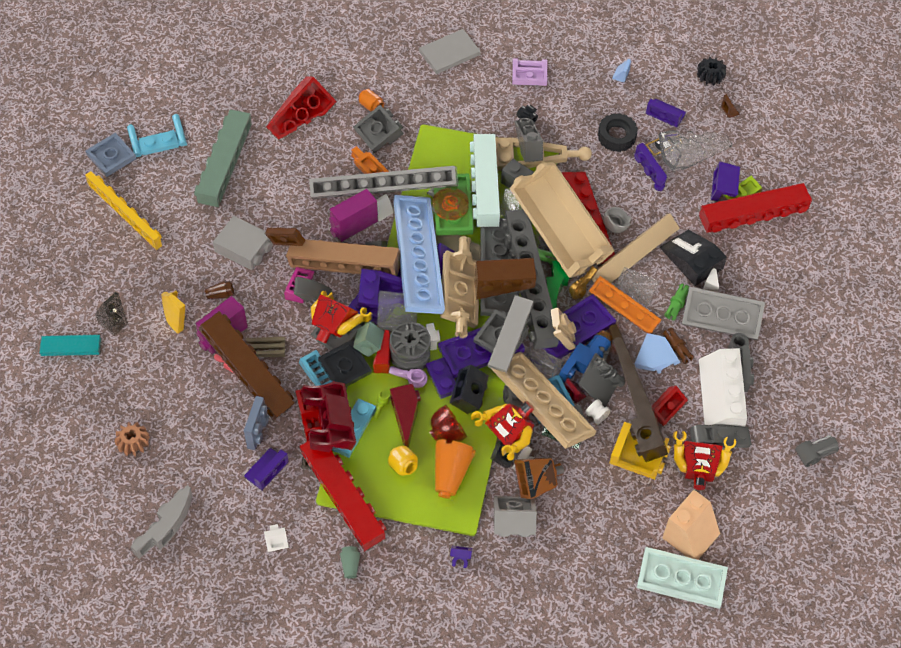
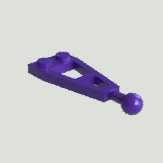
[357,269,405,308]

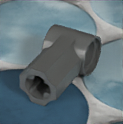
[795,435,839,467]

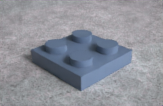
[85,133,137,177]
[244,396,269,450]

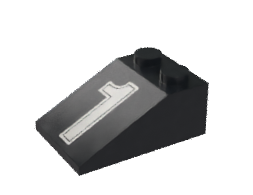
[660,229,727,286]

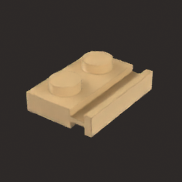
[551,308,576,350]

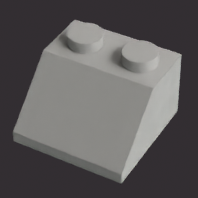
[494,496,537,537]

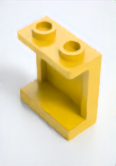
[609,422,671,480]

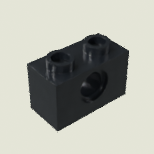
[450,365,489,414]

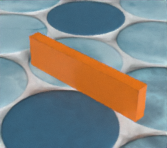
[589,276,662,334]

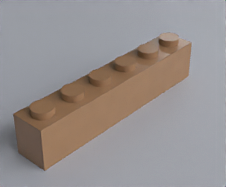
[286,239,400,276]

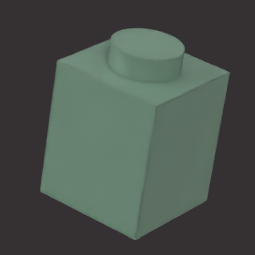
[353,322,384,357]

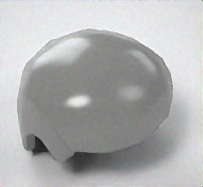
[603,207,631,233]

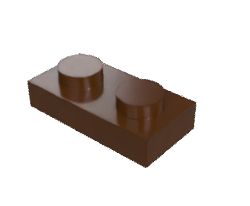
[265,227,306,246]

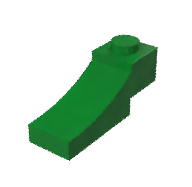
[546,261,572,309]

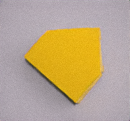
[161,290,185,334]

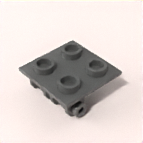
[578,353,626,407]

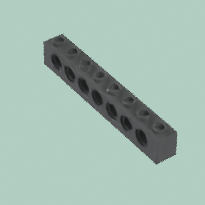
[501,209,559,349]

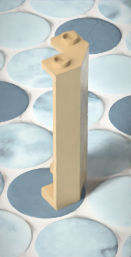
[509,162,615,278]

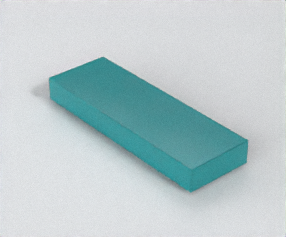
[39,335,101,356]

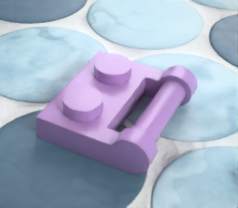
[512,58,547,86]

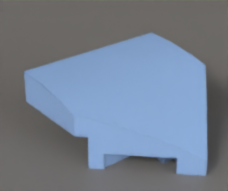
[634,333,680,374]

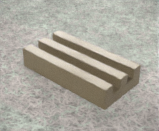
[246,337,285,357]

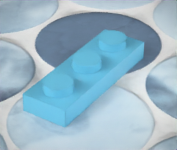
[331,398,376,458]

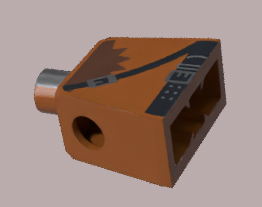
[514,458,564,499]

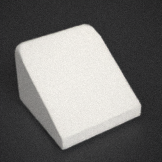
[376,194,394,221]
[703,268,719,292]

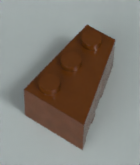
[474,258,536,300]

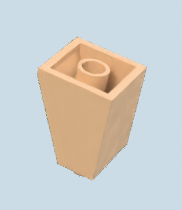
[662,490,720,560]

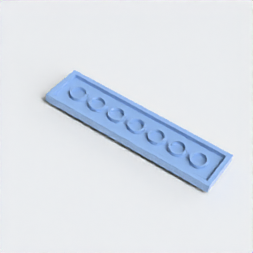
[393,195,445,314]

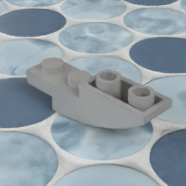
[131,485,193,559]

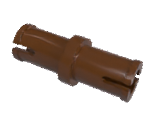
[663,327,694,364]

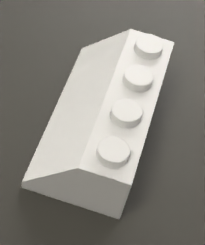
[699,348,747,427]

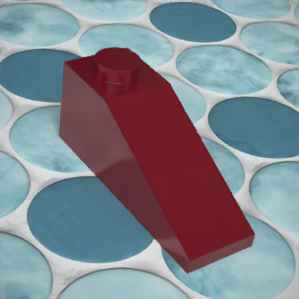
[390,383,421,448]

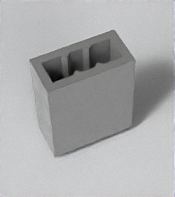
[213,216,273,270]

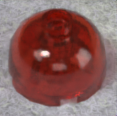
[429,405,467,444]

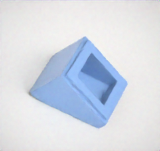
[612,59,631,83]

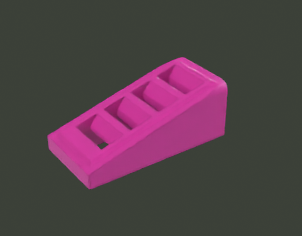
[284,267,315,303]

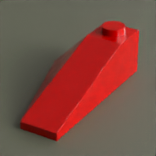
[266,76,337,140]

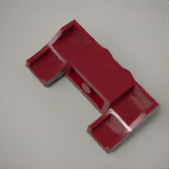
[301,381,356,452]

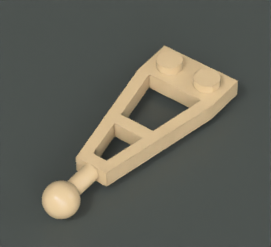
[495,138,592,171]

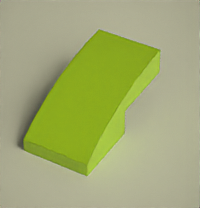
[723,175,762,200]

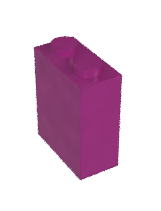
[329,189,378,242]
[195,296,248,355]

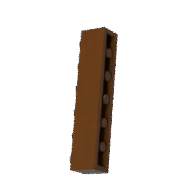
[199,311,295,421]

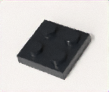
[318,339,372,387]

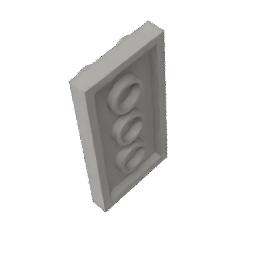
[681,287,765,340]

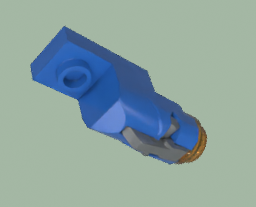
[559,331,613,384]

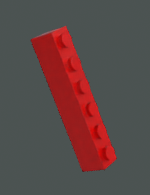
[699,183,812,233]
[299,441,386,552]

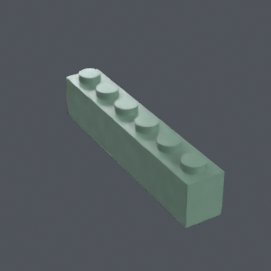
[194,109,252,207]

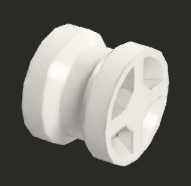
[585,399,611,425]

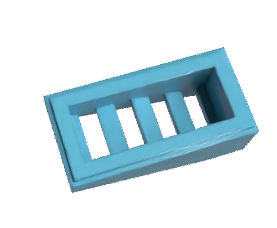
[299,350,331,386]

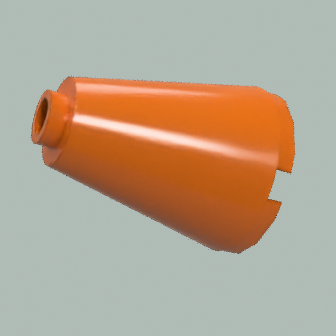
[435,439,476,499]

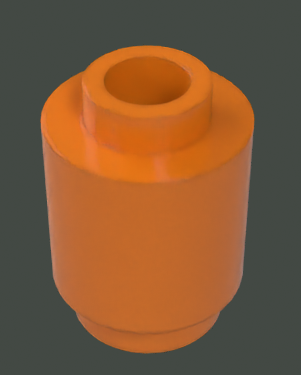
[358,89,385,112]

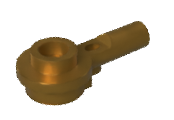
[569,266,598,300]

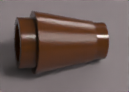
[205,280,234,299]

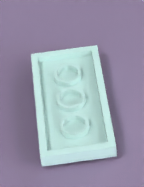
[637,547,728,609]

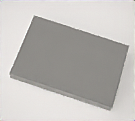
[419,29,481,74]

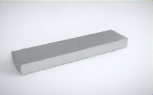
[488,295,534,373]

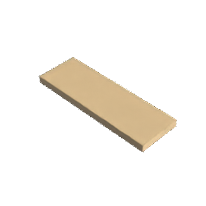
[491,352,596,449]

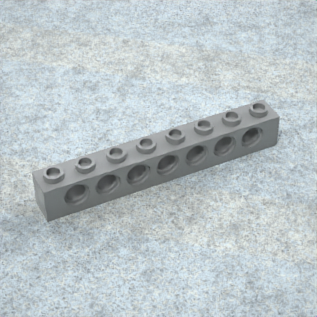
[309,166,459,199]

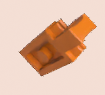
[351,146,389,174]

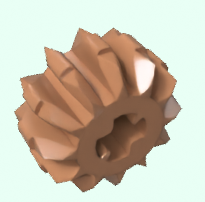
[114,422,150,457]

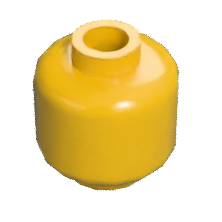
[388,445,418,476]

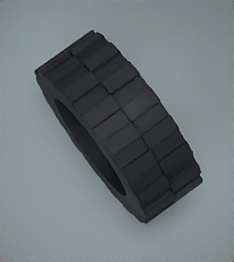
[598,113,638,152]

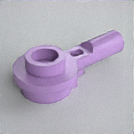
[389,366,427,388]

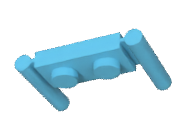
[127,114,187,157]

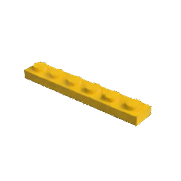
[85,171,162,250]

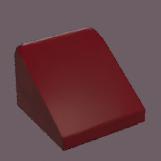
[565,379,587,403]

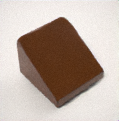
[721,94,740,118]

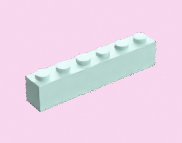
[470,134,500,227]

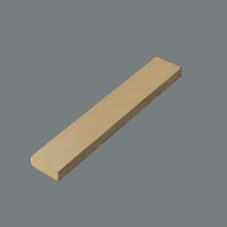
[592,213,680,283]

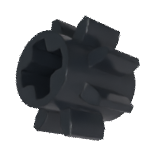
[516,105,538,124]

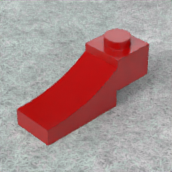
[295,389,322,441]

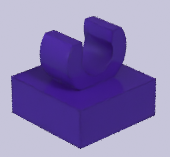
[450,545,473,568]

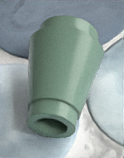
[340,546,361,579]

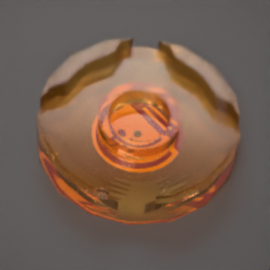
[432,188,469,220]

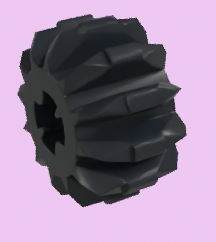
[697,56,726,86]

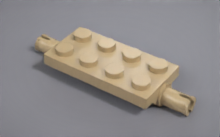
[440,236,479,338]

